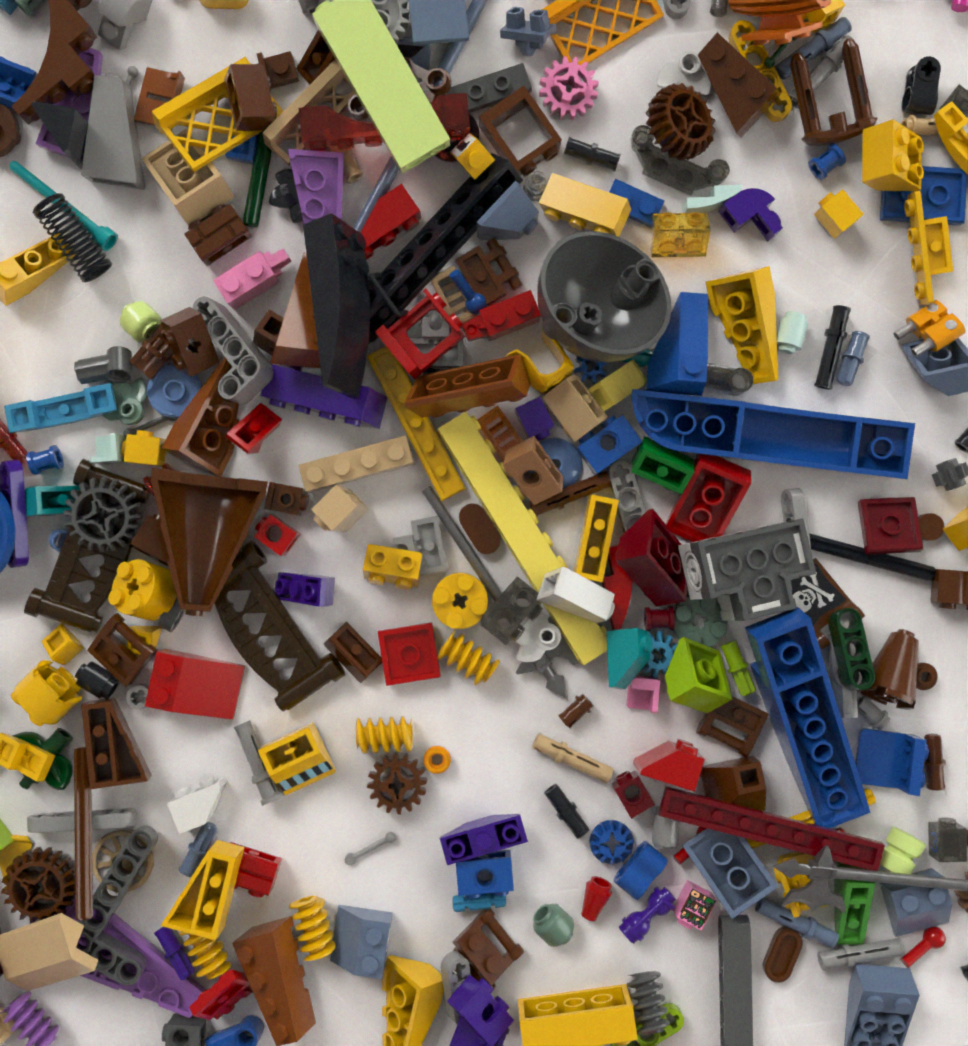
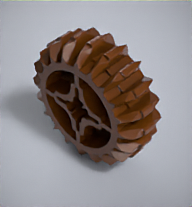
[645,83,716,161]
[1,846,75,924]

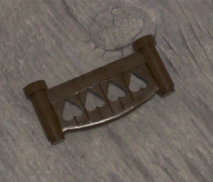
[24,459,151,633]
[215,540,345,712]

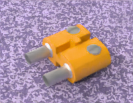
[893,300,965,357]

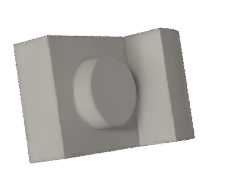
[98,0,152,50]

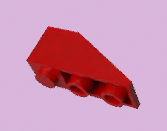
[360,183,421,260]

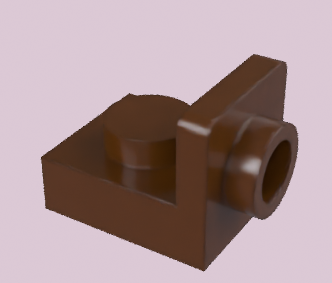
[256,51,299,89]

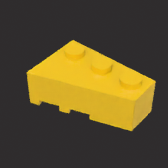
[160,840,244,941]

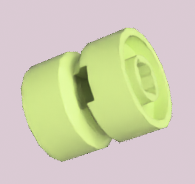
[880,826,926,874]

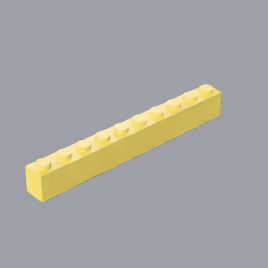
[437,412,607,665]

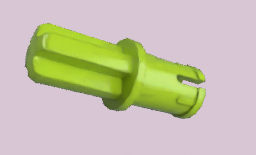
[720,640,756,696]

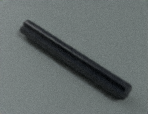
[809,533,936,581]

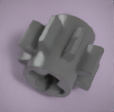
[932,458,968,491]

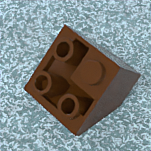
[701,755,766,811]

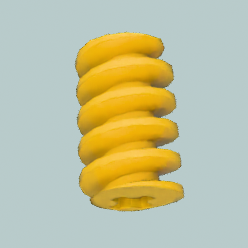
[438,629,500,686]
[356,716,413,754]
[289,896,336,961]
[179,931,232,979]

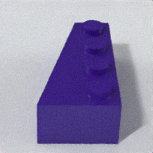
[260,364,388,429]

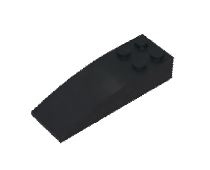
[303,213,370,400]

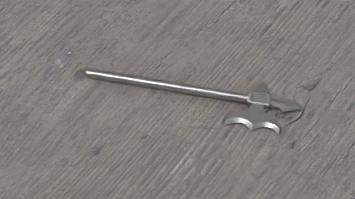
[422,486,580,697]
[773,845,968,914]

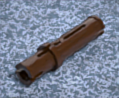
[529,471,612,516]

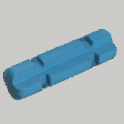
[452,893,506,912]

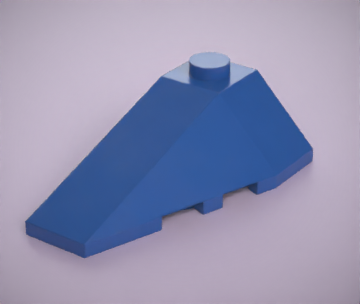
[646,292,708,396]

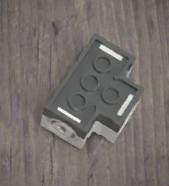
[678,518,816,621]

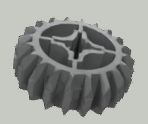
[63,477,143,552]

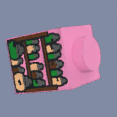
[673,880,717,931]

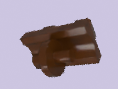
[129,324,174,380]

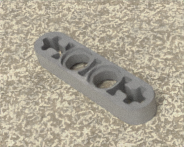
[608,461,645,533]
[27,808,136,833]

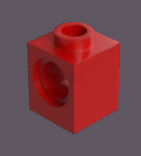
[254,514,301,556]

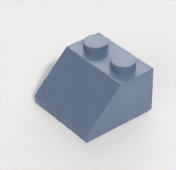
[880,868,952,937]
[330,905,393,979]

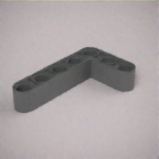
[76,826,158,986]

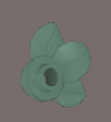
[103,378,148,425]

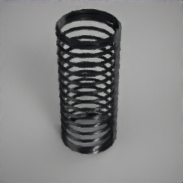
[32,193,112,283]

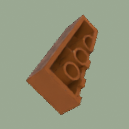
[270,252,321,369]
[232,916,316,1046]

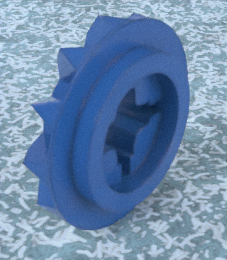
[590,820,634,865]

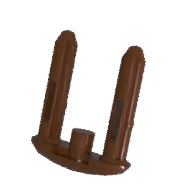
[790,38,878,146]

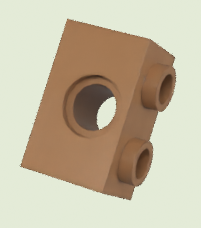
[503,436,563,505]

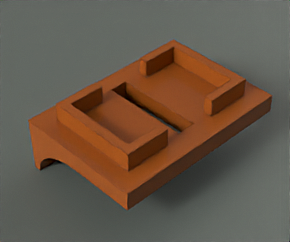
[134,67,185,130]

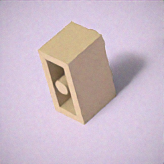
[542,373,608,442]

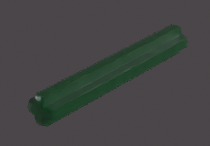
[243,131,272,227]

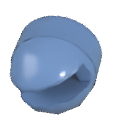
[48,529,68,552]

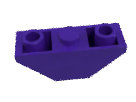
[275,572,335,607]
[439,814,528,865]

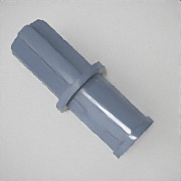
[837,331,870,386]
[179,822,218,877]

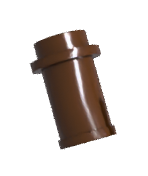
[558,694,594,728]

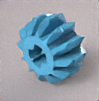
[641,631,678,678]

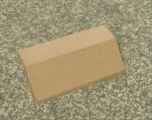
[0,913,98,991]

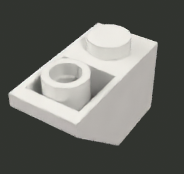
[167,776,227,834]

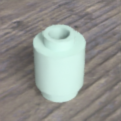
[777,311,808,354]

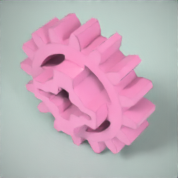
[539,56,599,120]

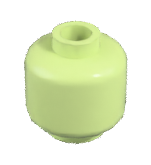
[120,301,162,343]

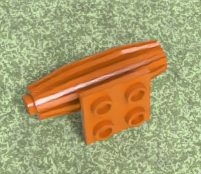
[728,0,832,45]

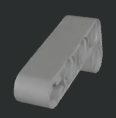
[192,296,274,405]

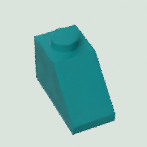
[25,485,81,517]
[606,628,652,690]

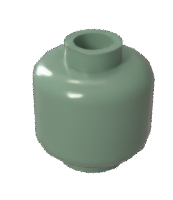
[533,904,574,947]

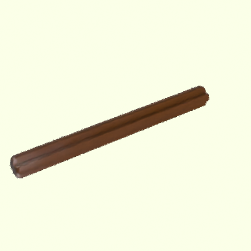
[74,747,93,921]

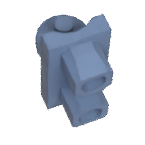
[500,7,557,57]

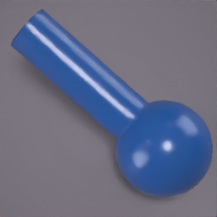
[449,269,487,315]

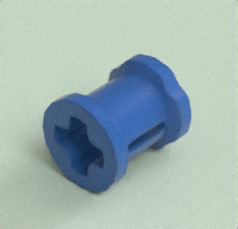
[808,143,846,181]
[26,445,64,475]

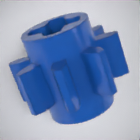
[574,356,608,384]

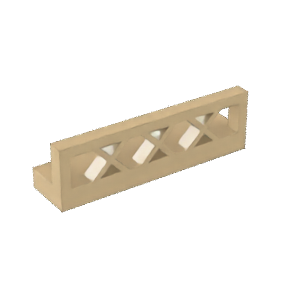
[263,59,355,166]

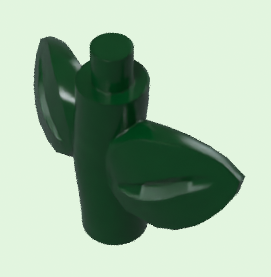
[13,728,73,790]

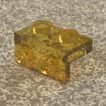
[651,212,711,258]

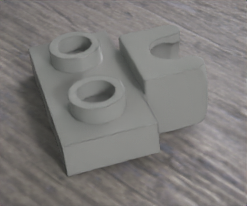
[410,317,463,368]
[393,516,448,575]

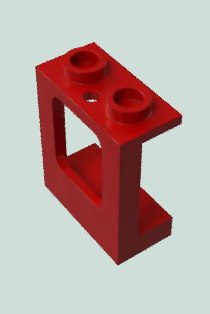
[375,288,466,379]

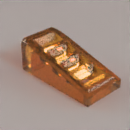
[477,405,523,462]

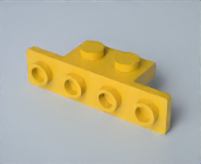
[904,191,953,305]

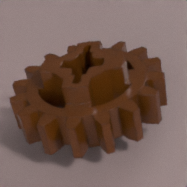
[367,752,428,815]

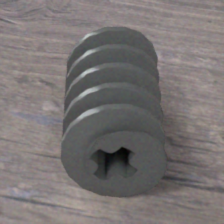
[627,971,670,1035]

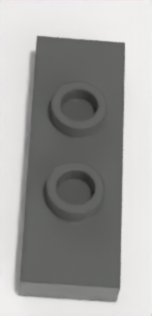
[447,63,532,113]

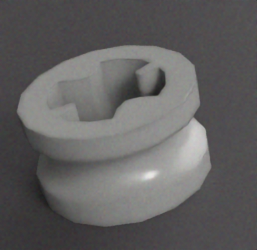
[126,684,149,710]

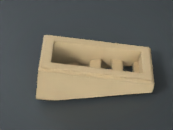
[431,266,478,324]

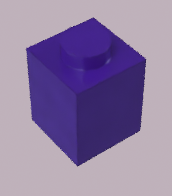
[514,396,554,441]

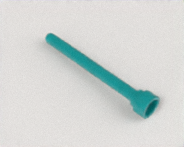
[9,161,118,251]

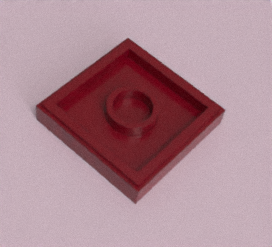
[858,497,923,554]

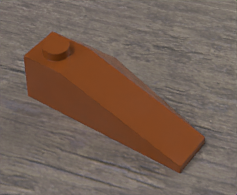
[162,356,239,477]

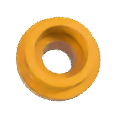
[423,746,451,774]

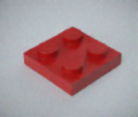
[377,622,441,686]

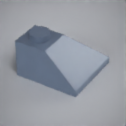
[477,181,539,240]
[901,338,968,396]

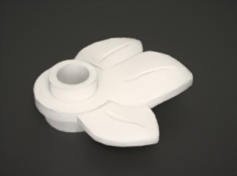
[657,51,711,95]
[506,608,561,663]

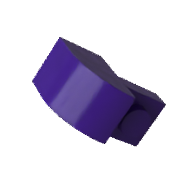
[718,188,783,242]

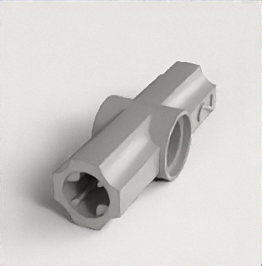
[827,634,860,718]

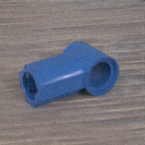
[205,1015,264,1046]

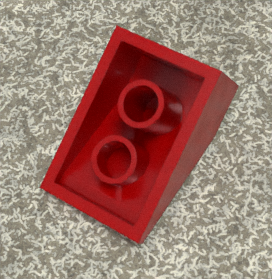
[666,454,751,542]
[145,648,245,720]

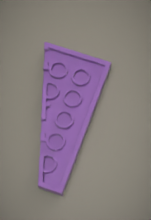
[64,897,206,1018]

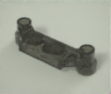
[631,125,730,196]

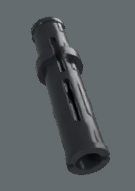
[814,305,851,390]

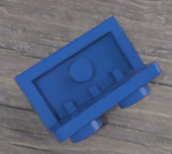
[0,56,37,109]

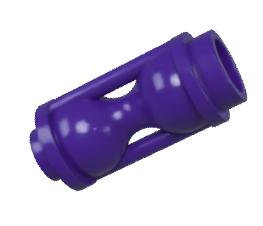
[619,886,676,944]

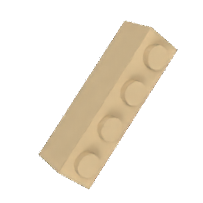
[298,435,415,493]
[311,484,369,532]

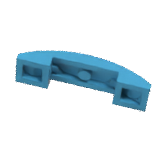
[4,383,117,433]

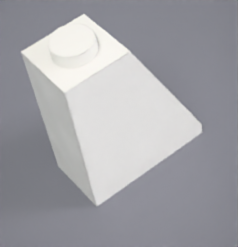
[537,567,615,623]

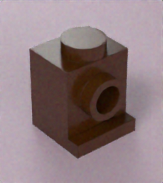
[264,482,309,516]

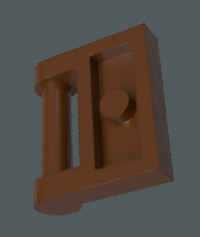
[87,613,158,687]
[696,695,769,757]
[452,909,524,986]

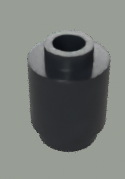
[75,661,120,699]

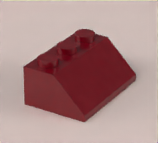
[615,509,688,607]

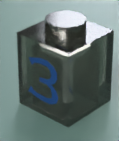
[928,817,967,862]

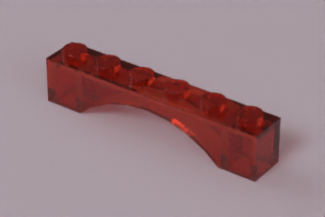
[298,93,470,151]

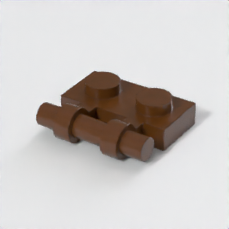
[455,238,523,306]

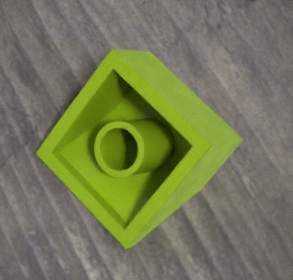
[665,637,732,713]

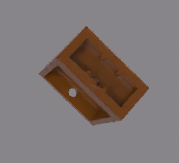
[479,86,562,177]

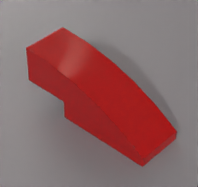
[602,545,633,630]

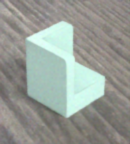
[90,433,128,465]

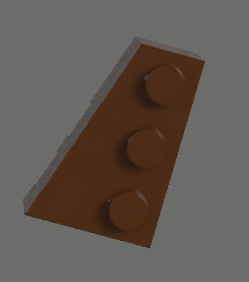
[698,32,781,138]
[81,698,152,789]

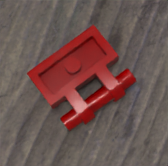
[189,969,253,1020]

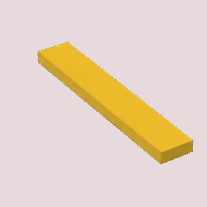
[367,346,466,501]

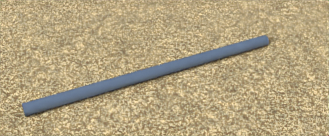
[353,0,488,232]

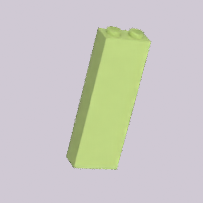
[312,0,450,174]

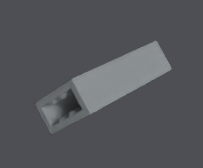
[81,73,145,190]

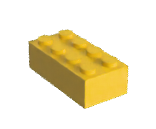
[518,984,638,1046]

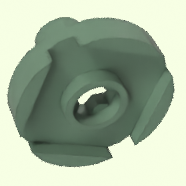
[673,595,728,647]

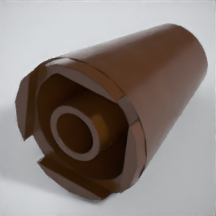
[858,629,919,710]

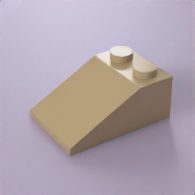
[141,129,235,226]

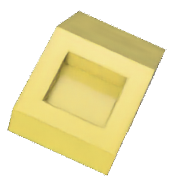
[588,359,646,411]

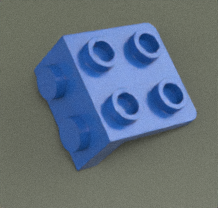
[856,728,929,796]

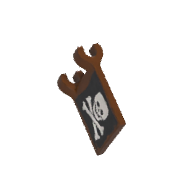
[790,558,865,650]

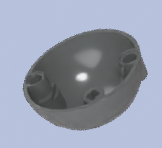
[537,231,671,363]

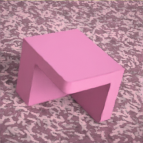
[626,675,660,713]

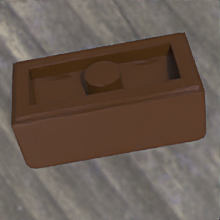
[324,621,382,683]

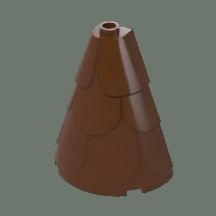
[151,468,268,616]

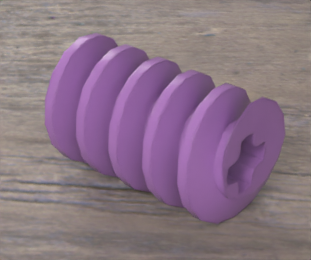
[0,991,60,1046]

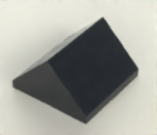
[31,101,88,169]

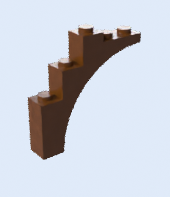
[11,0,98,125]

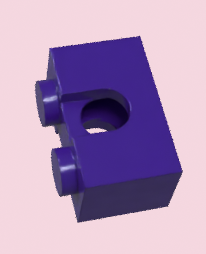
[447,975,514,1046]

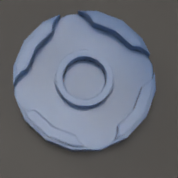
[147,364,203,419]

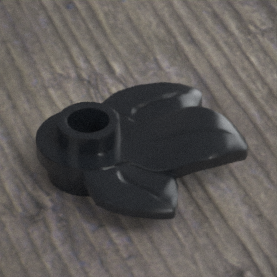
[269,169,303,223]

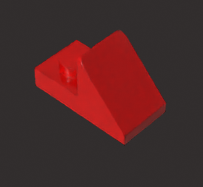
[226,403,282,454]

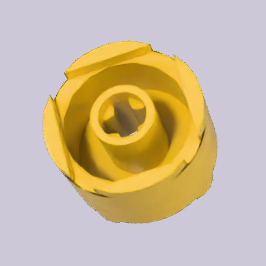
[108,559,177,621]
[432,572,488,629]
[11,660,82,726]

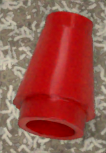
[581,876,612,921]

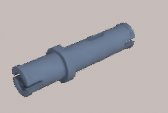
[774,17,852,80]
[755,897,839,948]

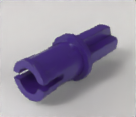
[154,927,195,980]

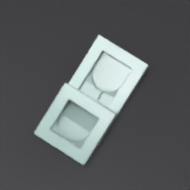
[682,185,742,216]

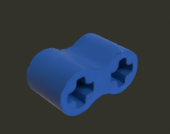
[613,841,668,900]

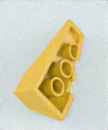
[705,266,778,384]
[382,955,444,1046]

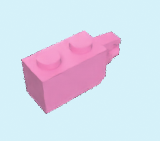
[213,249,292,310]

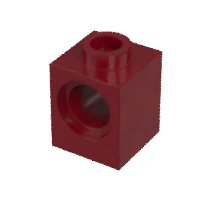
[612,771,655,819]

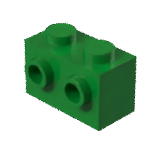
[631,436,694,495]

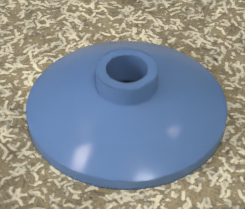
[528,438,582,488]

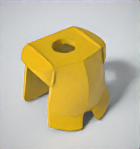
[506,328,574,394]

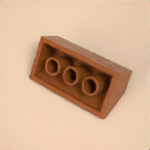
[404,354,531,418]

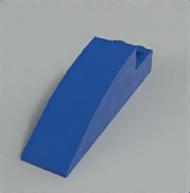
[745,607,871,828]

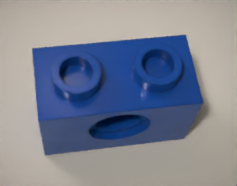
[576,415,642,475]
[456,850,514,899]

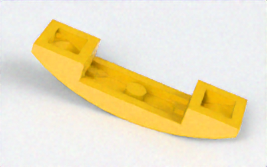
[934,101,968,175]

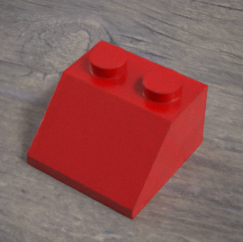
[633,739,705,792]

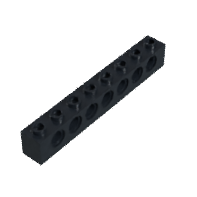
[369,153,523,342]

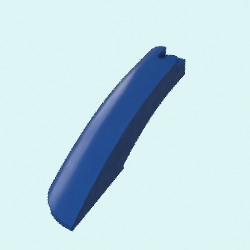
[632,389,915,479]

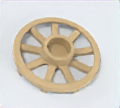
[92,830,154,892]

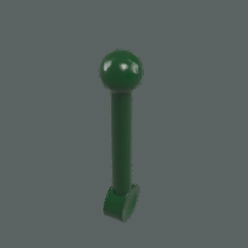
[764,37,797,68]

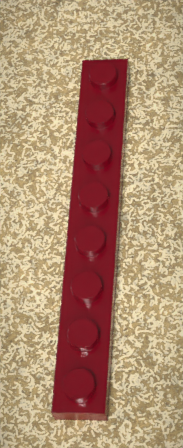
[658,786,885,871]

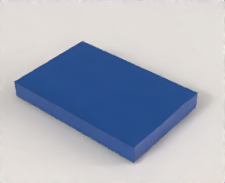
[880,166,967,226]

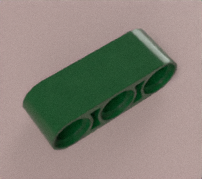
[828,608,875,690]

